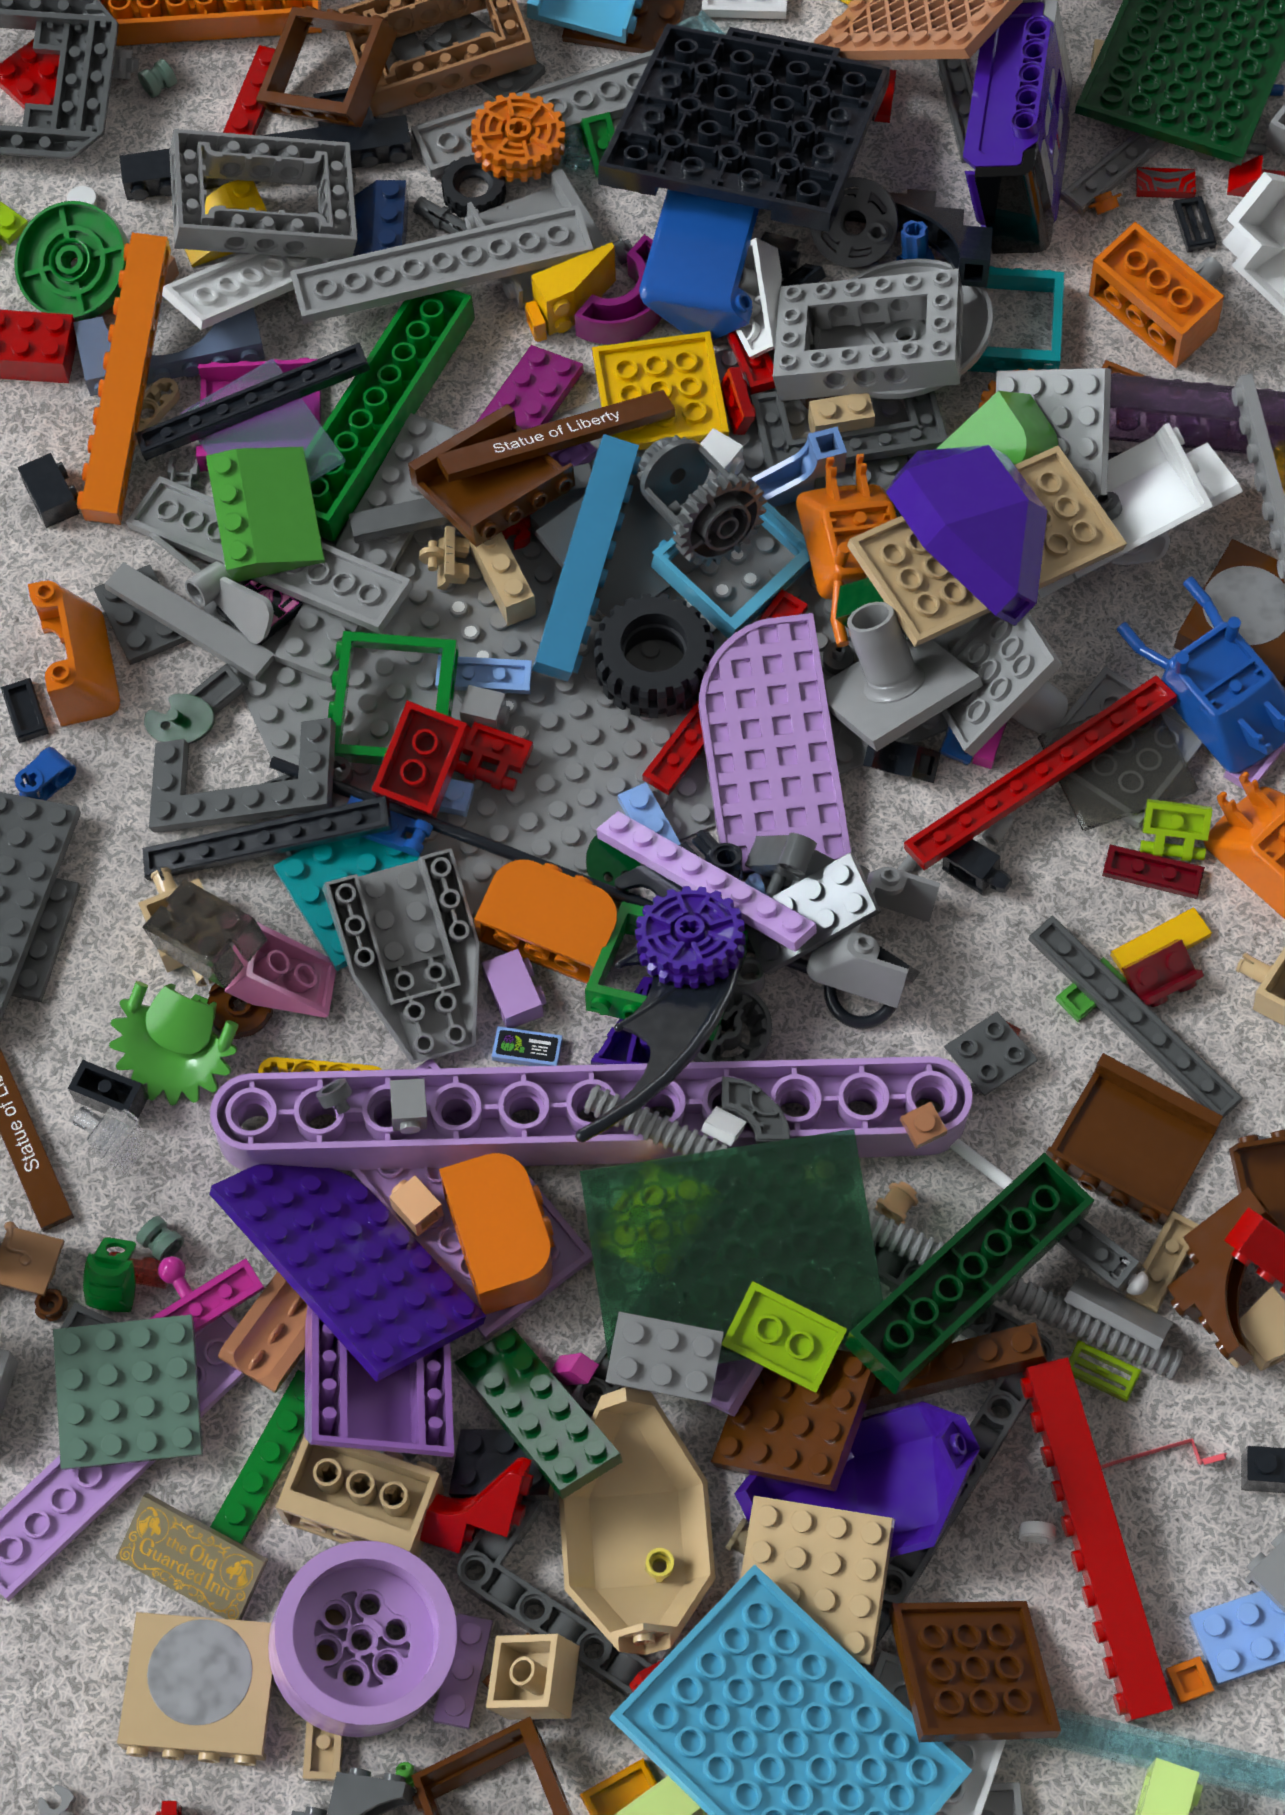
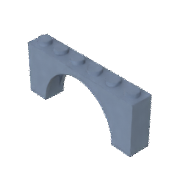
[73,307,265,396]

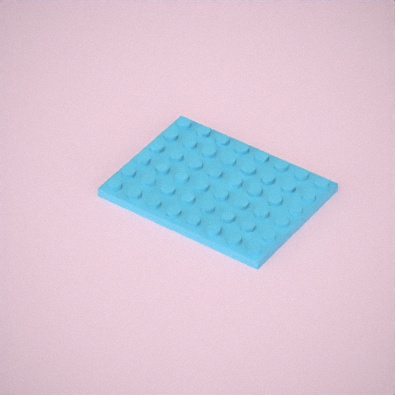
[609,1564,973,1815]

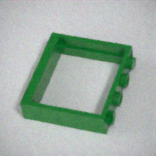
[328,631,459,765]
[585,902,748,1041]

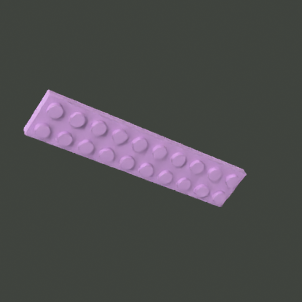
[0,1312,245,1602]

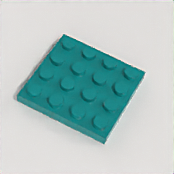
[273,836,420,971]

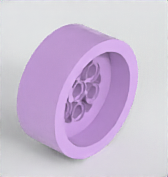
[268,1541,457,1737]

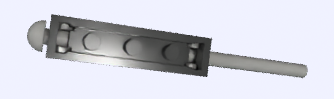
[950,1139,1149,1296]

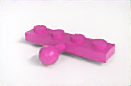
[149,1256,265,1333]

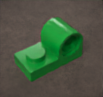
[580,112,615,178]

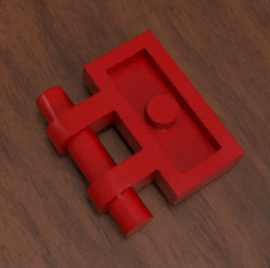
[455,721,534,792]

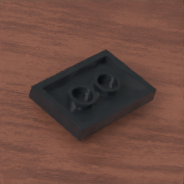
[449,1429,554,1501]

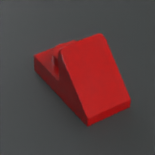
[1227,155,1285,197]

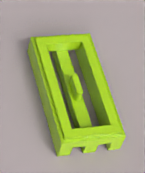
[1069,1340,1142,1403]

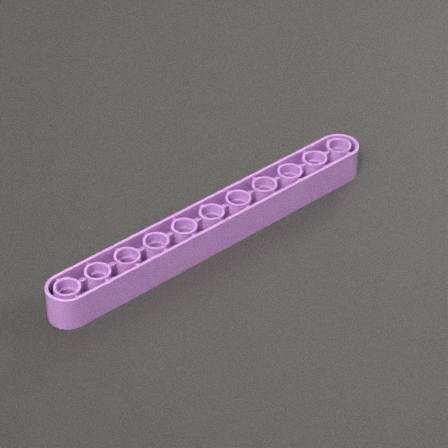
[210,1056,972,1171]

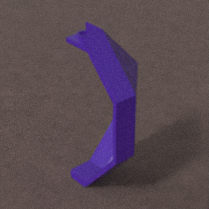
[886,445,1048,626]
[734,1401,980,1558]

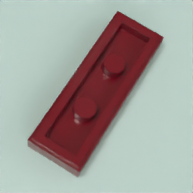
[1102,844,1205,899]

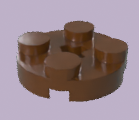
[207,975,273,1039]

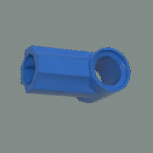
[896,220,935,261]

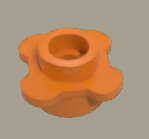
[1088,190,1122,215]

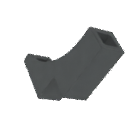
[292,1768,416,1815]

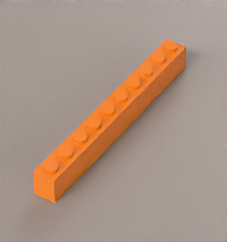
[77,232,171,525]

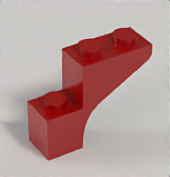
[420,1457,534,1554]

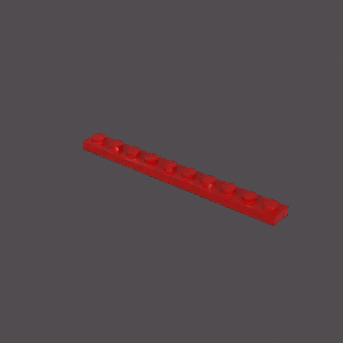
[904,675,1177,871]

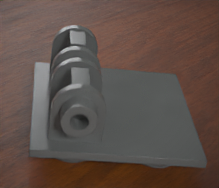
[944,1011,1038,1096]

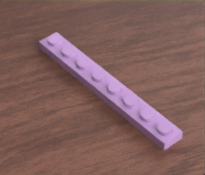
[596,811,817,952]

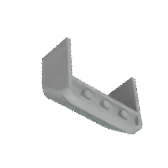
[807,867,940,1008]

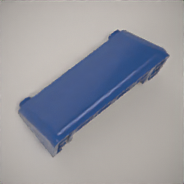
[639,189,759,341]

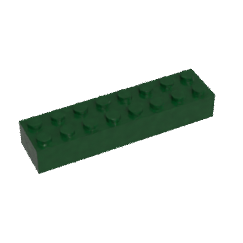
[845,1152,1095,1395]

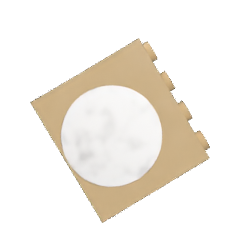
[117,1612,273,1766]

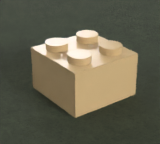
[486,1634,580,1720]

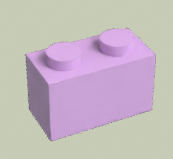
[481,949,547,1028]

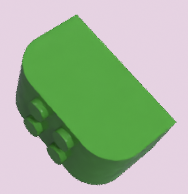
[937,391,1058,465]

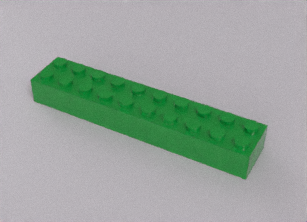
[305,289,475,542]

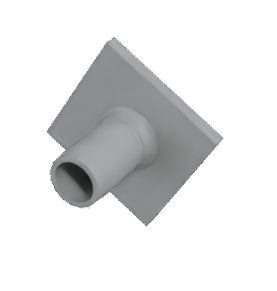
[824,602,983,751]
[941,612,1068,757]

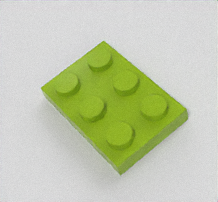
[721,1281,847,1393]

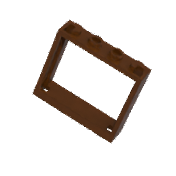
[256,6,397,128]
[411,1716,573,1815]

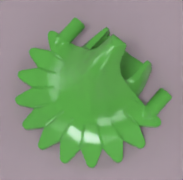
[109,981,239,1106]

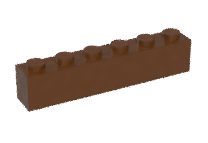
[865,1322,1048,1411]

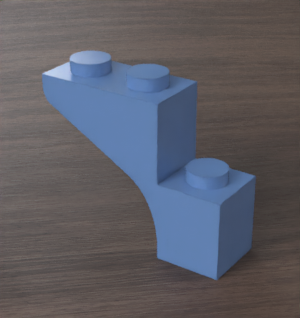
[751,426,847,507]

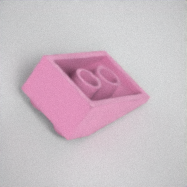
[225,922,336,1018]

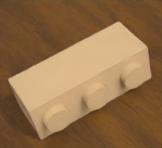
[469,532,536,626]

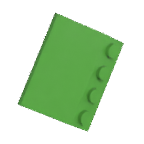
[206,446,325,582]

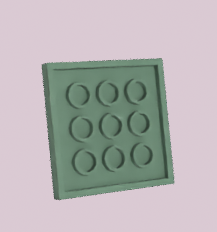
[53,1314,203,1470]

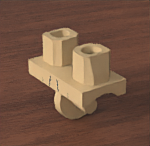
[419,526,470,590]

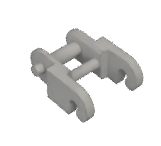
[167,455,200,489]

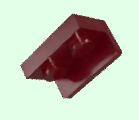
[1121,939,1204,1007]

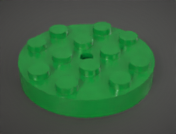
[14,201,129,322]

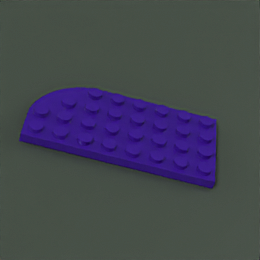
[209,1164,486,1382]

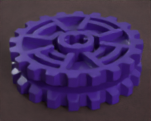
[635,886,746,989]

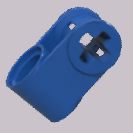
[14,747,76,801]

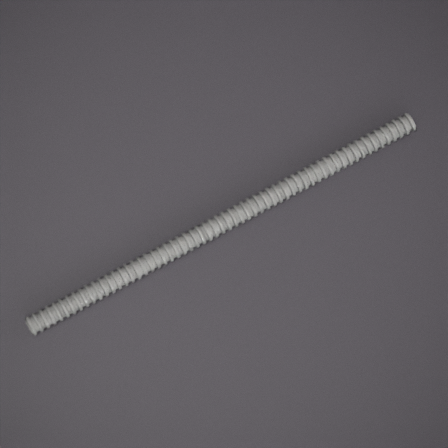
[584,1084,1183,1379]

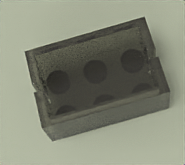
[142,879,267,989]

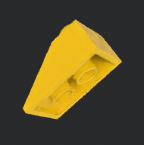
[185,180,267,267]
[531,242,616,336]

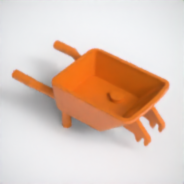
[796,454,897,647]
[1204,772,1285,919]

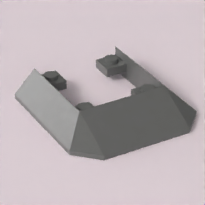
[0,0,119,160]

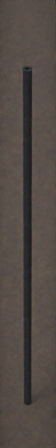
[269,756,808,974]

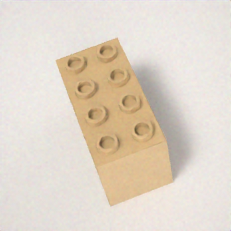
[275,1437,445,1558]

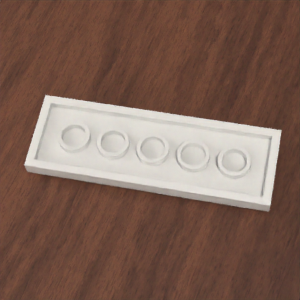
[162,253,335,330]

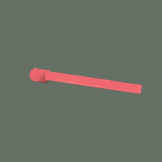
[1101,1438,1227,1469]

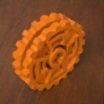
[471,92,565,182]

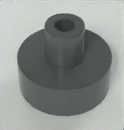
[822,642,854,675]
[316,1078,353,1114]

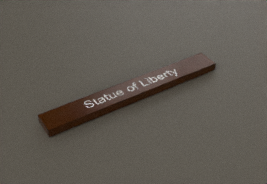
[437,390,676,482]
[0,1048,74,1232]

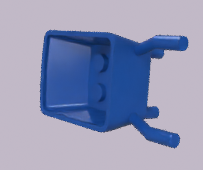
[1116,576,1285,774]

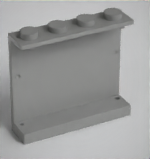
[464,169,607,309]

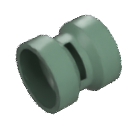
[137,59,177,98]
[136,1216,184,1263]

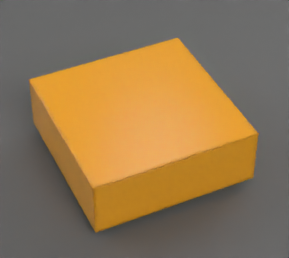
[525,300,547,342]

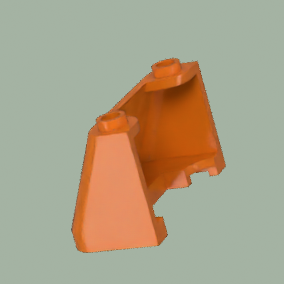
[28,581,120,727]

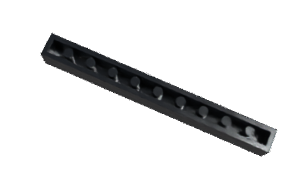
[119,115,413,201]

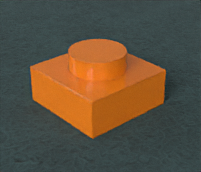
[1165,1656,1214,1705]

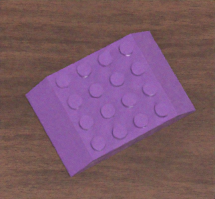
[304,1306,454,1457]

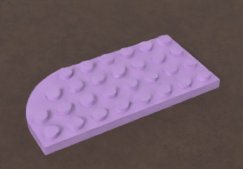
[698,613,851,874]

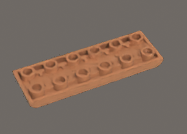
[218,1271,308,1393]

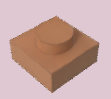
[900,1102,948,1149]

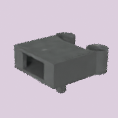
[745,833,870,897]

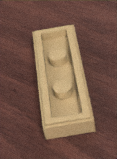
[1126,1211,1199,1313]

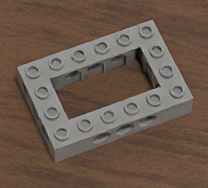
[169,129,357,260]
[773,269,964,401]

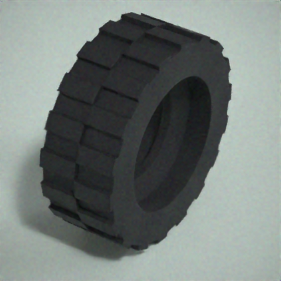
[441,155,506,218]

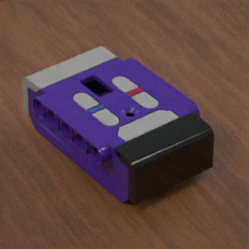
[963,0,1073,254]

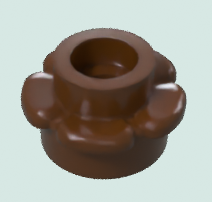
[34,1288,68,1321]

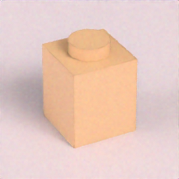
[389,1175,444,1236]

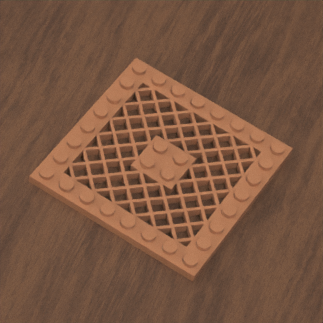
[814,0,1023,60]

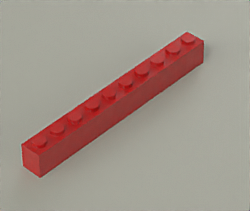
[1020,1357,1174,1722]

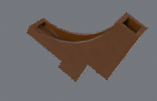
[1167,1187,1279,1366]

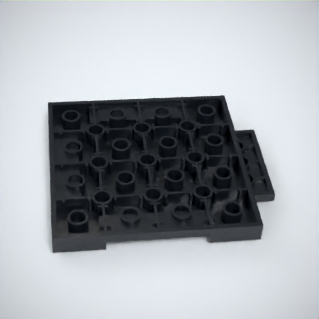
[598,23,890,232]

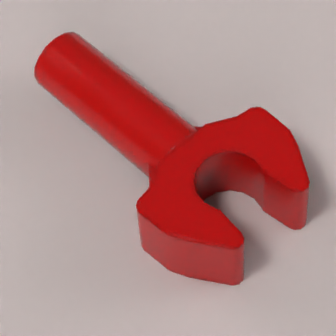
[502,510,537,550]

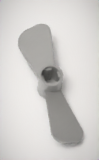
[148,532,274,644]

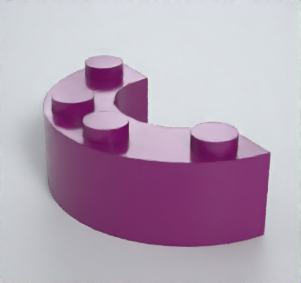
[574,234,662,344]

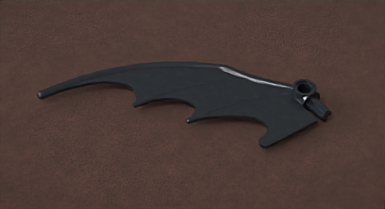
[575,830,744,1143]

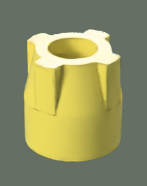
[645,1548,674,1583]

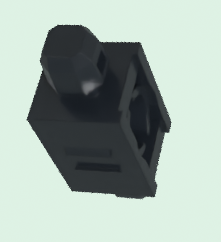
[942,839,1012,895]

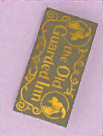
[116,1493,269,1620]

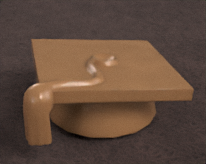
[0,1221,65,1296]

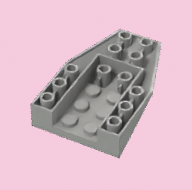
[322,848,479,1065]

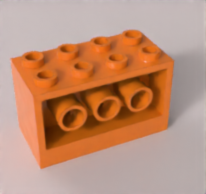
[1089,222,1224,368]

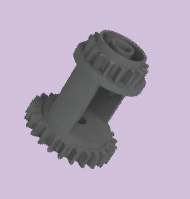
[637,435,767,567]

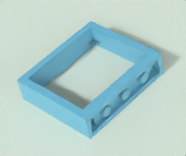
[651,502,811,639]

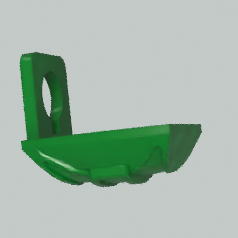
[83,1237,136,1312]

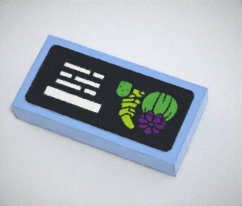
[491,1026,563,1066]

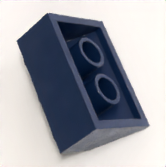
[352,180,409,257]

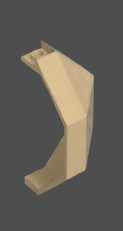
[559,1387,716,1655]

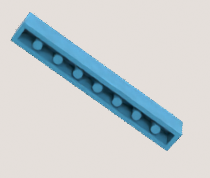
[532,434,641,682]

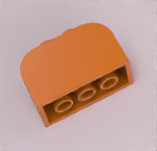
[474,860,617,984]
[439,1153,555,1315]

